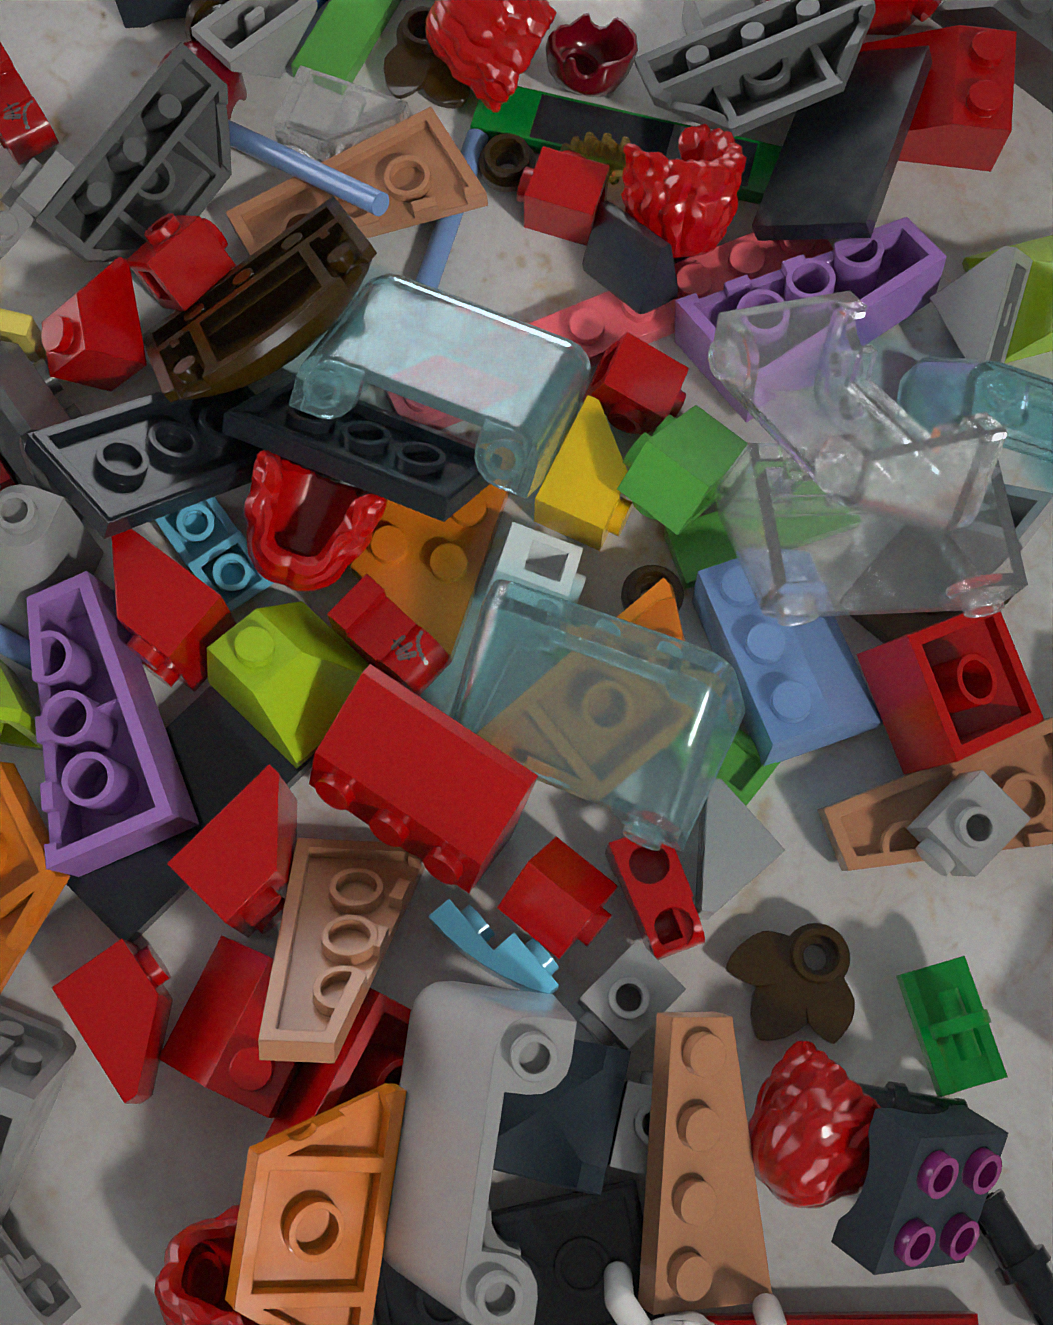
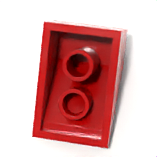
[859,25,1017,172]

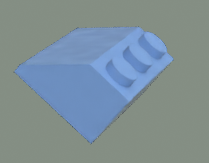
[692,551,883,766]

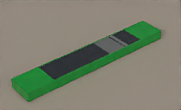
[470,86,782,205]

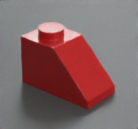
[41,257,147,392]
[51,938,173,1104]

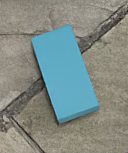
[154,497,274,612]
[428,899,559,994]

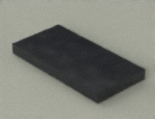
[752,45,933,241]
[222,374,504,522]
[24,385,298,539]
[66,685,315,943]
[374,1179,665,1325]

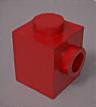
[517,146,610,246]
[125,213,236,311]
[582,332,689,435]
[497,836,618,959]

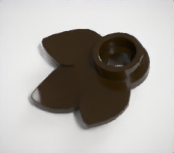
[383,6,470,109]
[725,923,855,1044]

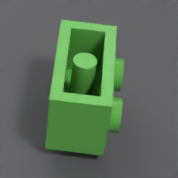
[617,405,755,535]

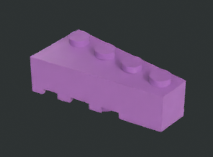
[674,217,947,423]
[26,571,199,877]

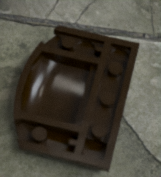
[142,196,377,403]

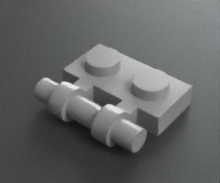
[0,150,76,259]

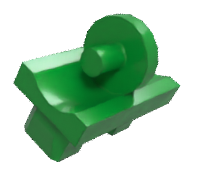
[896,956,1008,1097]

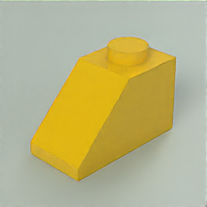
[534,395,633,551]

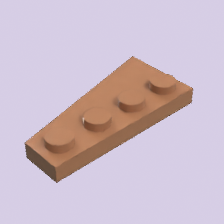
[226,106,488,257]
[817,717,1053,871]
[258,838,425,1063]
[638,1012,772,1315]

